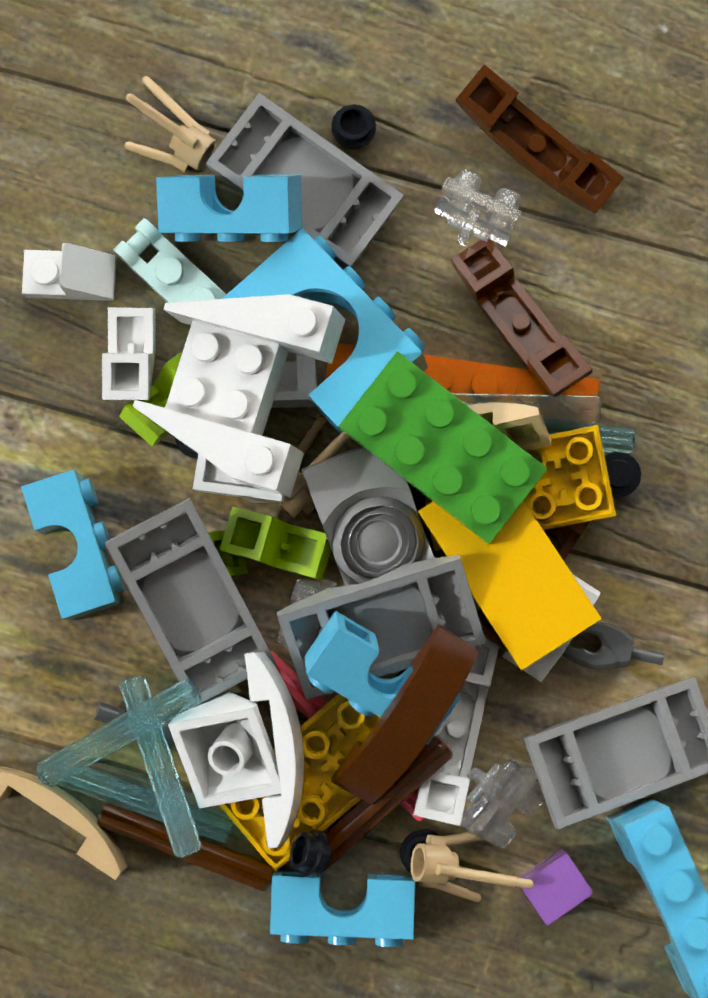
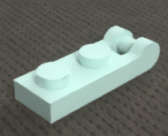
[113,218,227,303]

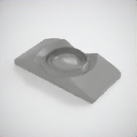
[206,93,404,268]
[301,446,434,586]
[105,498,276,707]
[277,555,486,700]
[524,677,708,829]

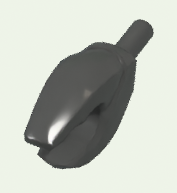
[562,622,664,670]

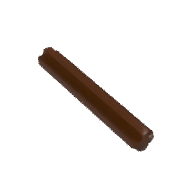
[321,735,453,872]
[97,802,274,891]

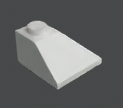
[168,692,281,809]

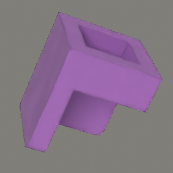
[519,848,592,926]

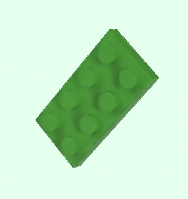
[338,351,548,544]

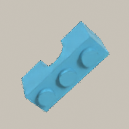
[156,174,302,242]
[21,469,125,621]
[304,611,460,745]
[270,870,415,947]

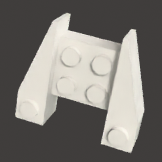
[133,294,346,497]

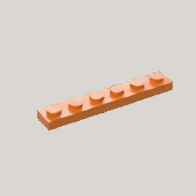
[325,343,600,426]

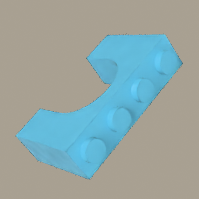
[222,228,428,434]
[606,797,708,998]

